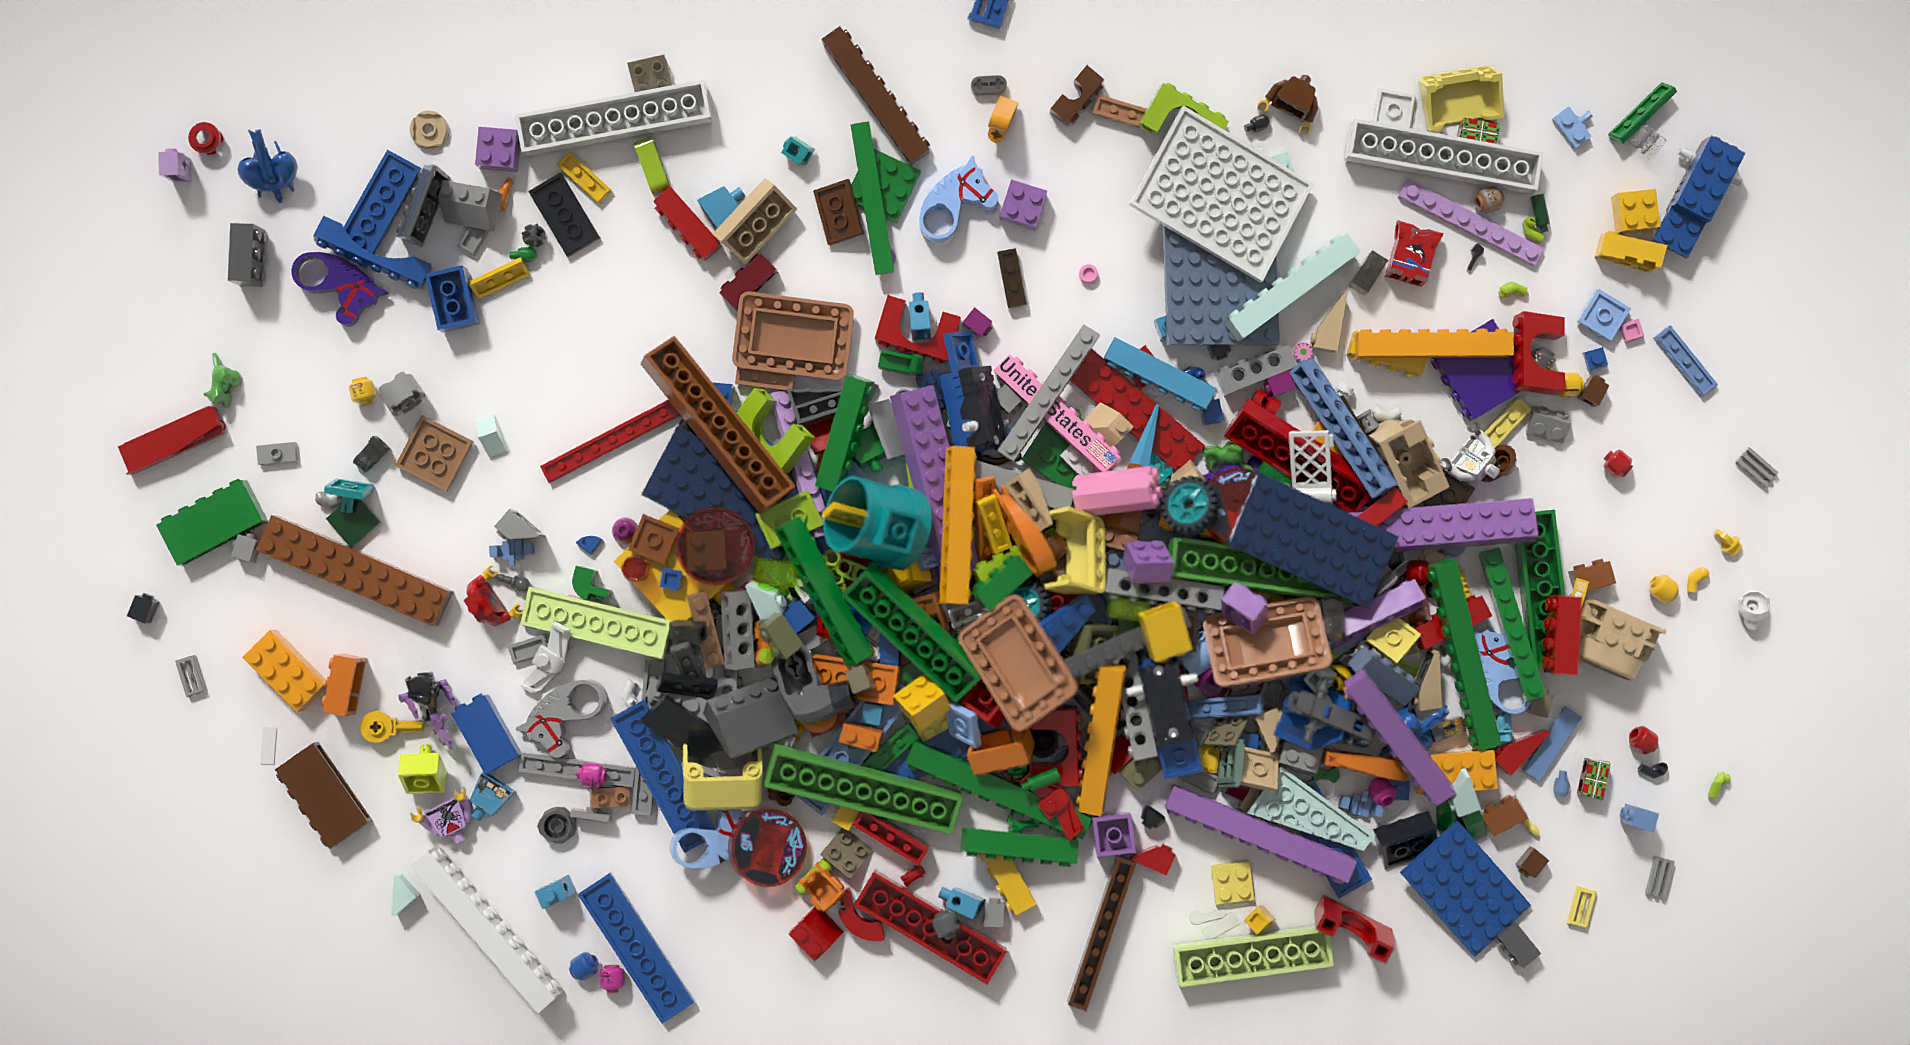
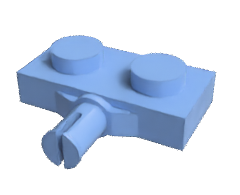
[1552,106,1593,149]

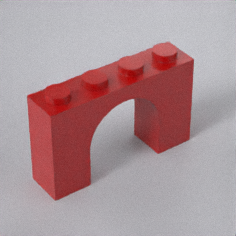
[874,295,961,364]
[1512,311,1565,396]
[1029,706,1084,786]
[1314,894,1395,964]

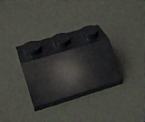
[1373,811,1438,869]

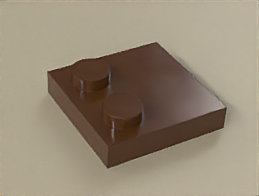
[684,530,727,572]

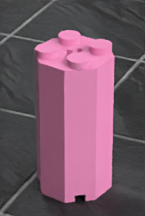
[1073,466,1163,515]

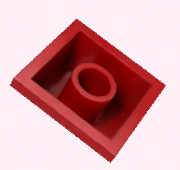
[788,906,844,962]

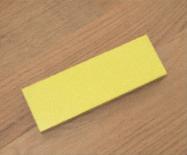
[1484,396,1532,448]

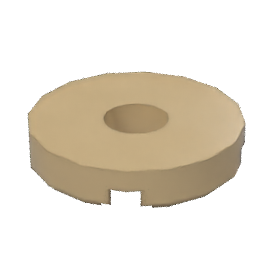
[409,110,449,149]

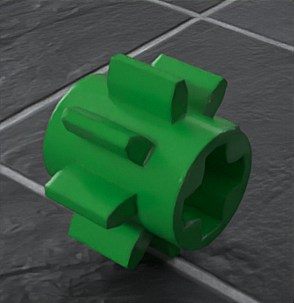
[1007,765,1027,779]

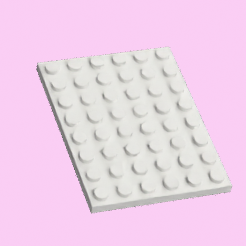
[1129,106,1313,283]

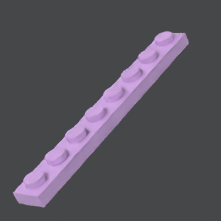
[1398,179,1544,266]
[770,391,825,539]

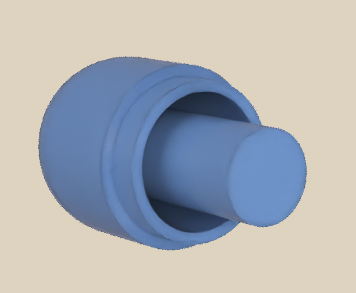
[1553,770,1570,798]

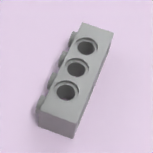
[1215,344,1297,396]
[721,589,756,670]

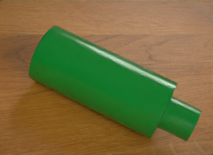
[1021,768,1061,792]

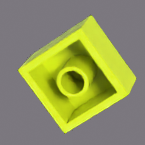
[398,744,447,794]

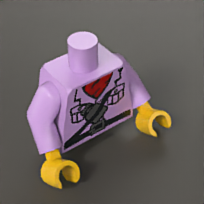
[410,787,473,844]

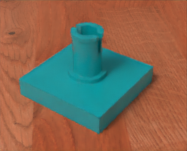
[324,478,374,513]

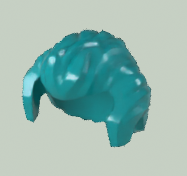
[1150,453,1173,486]

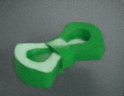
[1311,767,1340,783]

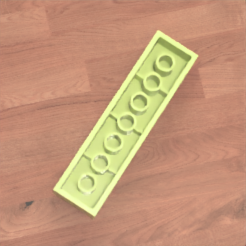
[1172,925,1334,987]

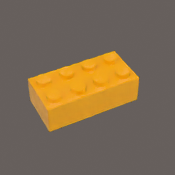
[242,630,326,712]
[1415,749,1498,795]

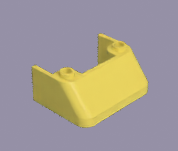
[1045,507,1106,594]
[683,745,762,811]

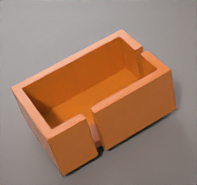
[321,654,366,716]
[967,727,1035,775]

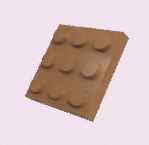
[395,415,474,492]

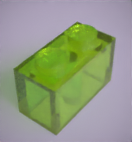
[752,557,797,590]
[1106,597,1151,622]

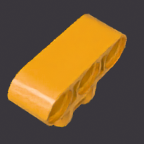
[988,96,1019,143]

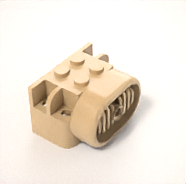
[1368,419,1449,508]
[1579,600,1667,681]

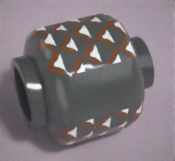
[1531,347,1556,370]

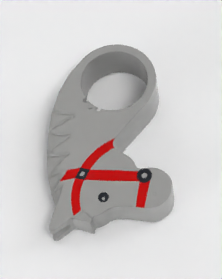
[515,680,607,758]

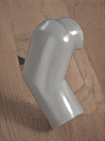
[315,491,342,509]

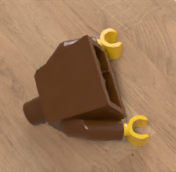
[1257,75,1319,135]

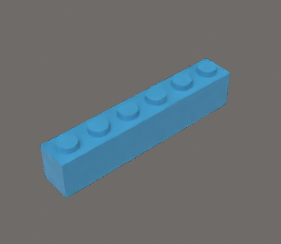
[1104,337,1218,412]

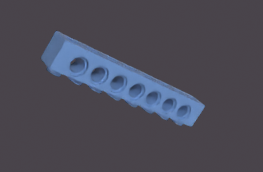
[1289,358,1398,498]

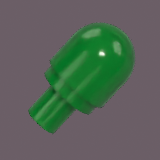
[509,247,537,262]

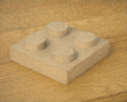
[1239,747,1279,792]

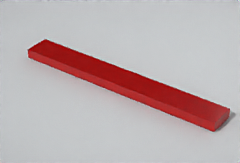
[540,400,681,483]

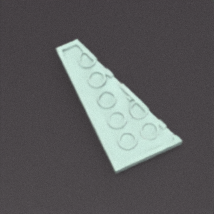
[1246,766,1375,851]

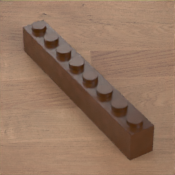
[821,26,930,166]
[1067,855,1136,1011]

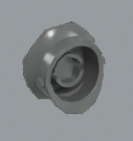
[537,807,576,843]

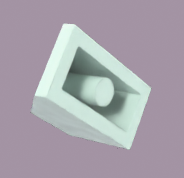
[745,579,787,620]
[1448,768,1481,817]

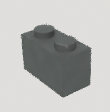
[1496,922,1541,968]

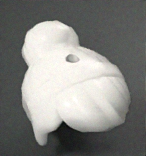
[1738,589,1770,630]

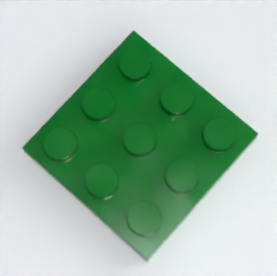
[851,149,921,223]

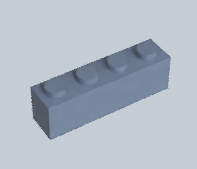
[1348,646,1420,706]

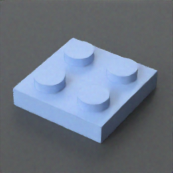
[1577,289,1631,342]
[946,700,982,748]

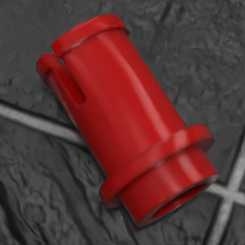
[900,865,926,887]

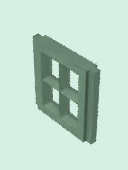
[1217,740,1245,788]

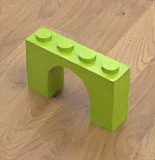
[1138,83,1229,135]
[737,388,815,473]

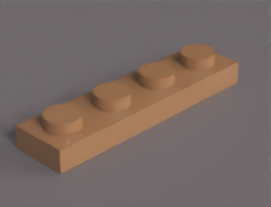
[686,590,724,669]

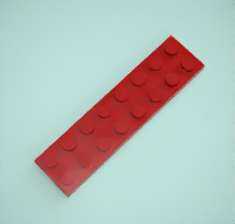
[1070,349,1205,471]

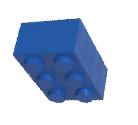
[425,265,480,333]

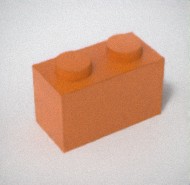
[839,720,884,752]

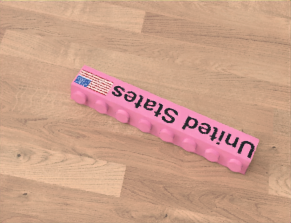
[993,354,1121,472]

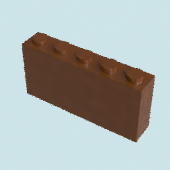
[275,742,372,849]

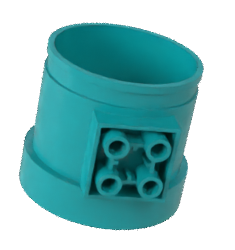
[823,476,932,570]

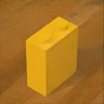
[1138,601,1192,662]

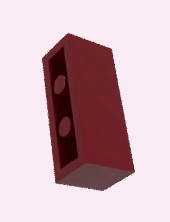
[719,253,778,311]

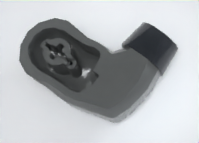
[771,645,858,723]

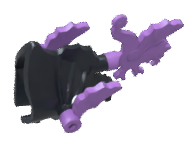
[398,672,456,750]

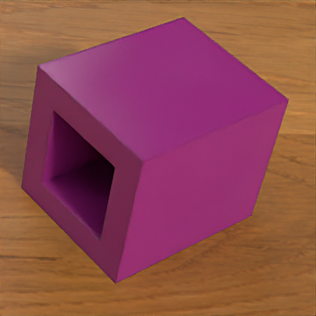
[962,307,993,338]
[1263,370,1296,397]

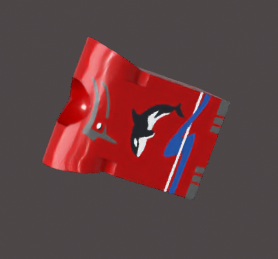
[1384,220,1444,287]

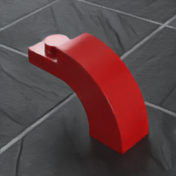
[838,887,885,941]

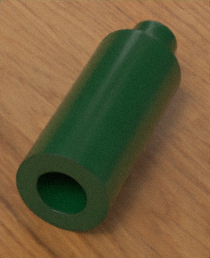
[1530,194,1550,233]

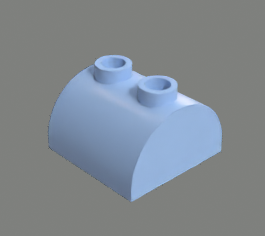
[1179,628,1212,676]

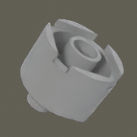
[379,372,426,416]

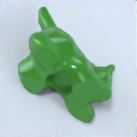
[203,353,241,408]
[1203,441,1254,474]

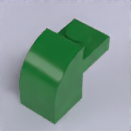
[572,566,612,600]

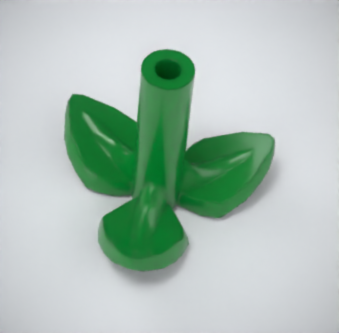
[1007,809,1039,833]

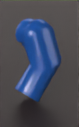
[1183,366,1206,381]

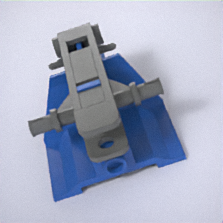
[1274,674,1376,750]

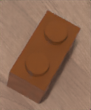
[1568,558,1616,591]
[1482,794,1528,836]

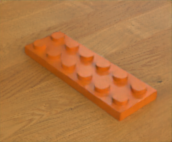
[812,654,901,705]

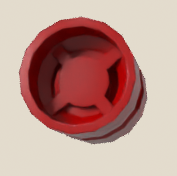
[1251,389,1282,415]

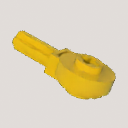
[360,711,424,743]

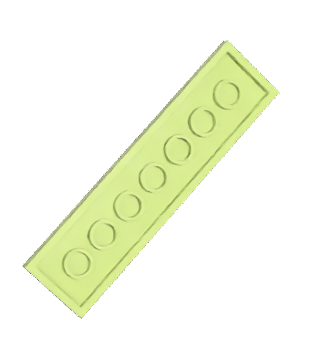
[520,587,671,659]

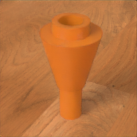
[497,178,514,212]

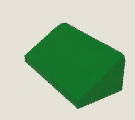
[1436,798,1455,831]

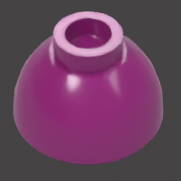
[612,517,638,544]

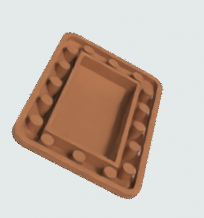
[732,292,854,380]
[959,595,1077,730]
[1203,597,1331,687]

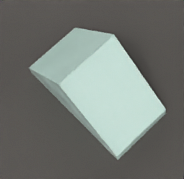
[476,415,507,457]
[392,874,421,915]

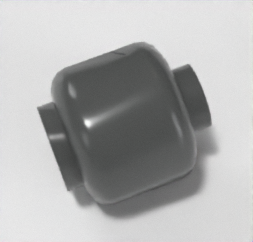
[932,909,960,940]

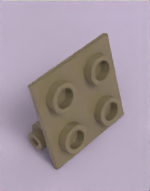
[627,54,672,92]
[1204,716,1250,753]
[820,828,873,879]

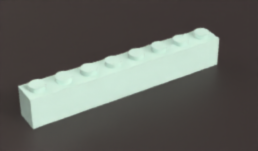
[1224,234,1360,342]

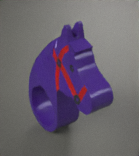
[291,252,388,327]

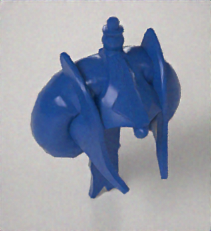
[237,129,298,203]
[1379,703,1450,759]

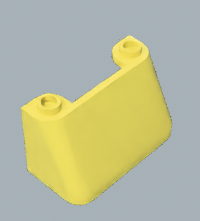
[1418,65,1504,132]

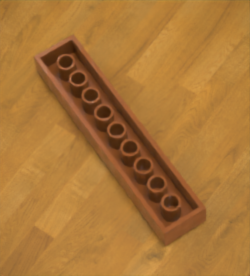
[640,335,795,515]
[256,515,453,626]

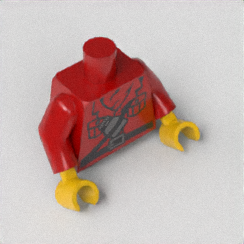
[464,566,523,626]

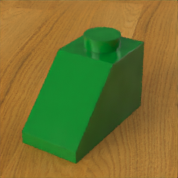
[1455,810,1487,840]

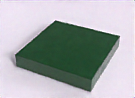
[326,499,381,548]

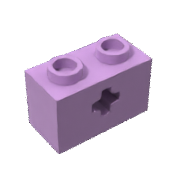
[158,148,191,182]

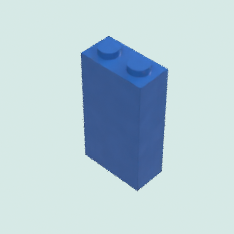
[451,693,521,775]

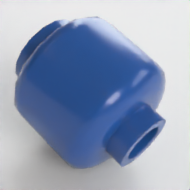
[569,952,599,981]

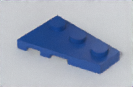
[1039,593,1095,653]

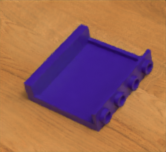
[1430,319,1521,421]

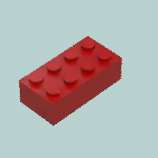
[1541,595,1582,676]

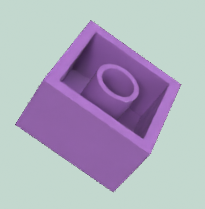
[475,126,520,172]
[999,179,1048,231]
[1123,540,1174,583]
[1221,582,1268,636]
[1091,812,1136,857]

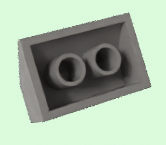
[438,180,503,231]
[868,399,905,462]

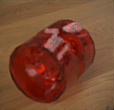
[621,556,650,582]

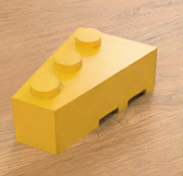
[1594,231,1668,273]

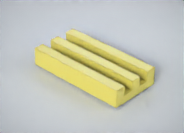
[1567,885,1597,929]

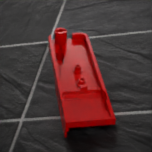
[118,406,226,475]

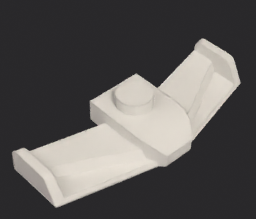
[520,621,571,694]

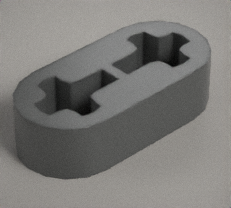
[971,75,1007,95]

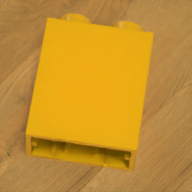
[614,510,737,621]

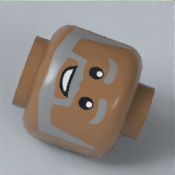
[1474,186,1505,214]

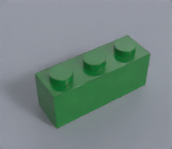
[971,554,1034,612]

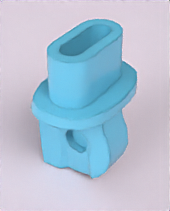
[1497,714,1514,742]

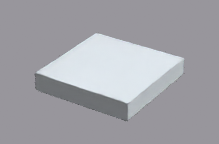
[1372,88,1416,128]

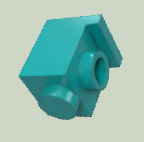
[781,136,815,165]

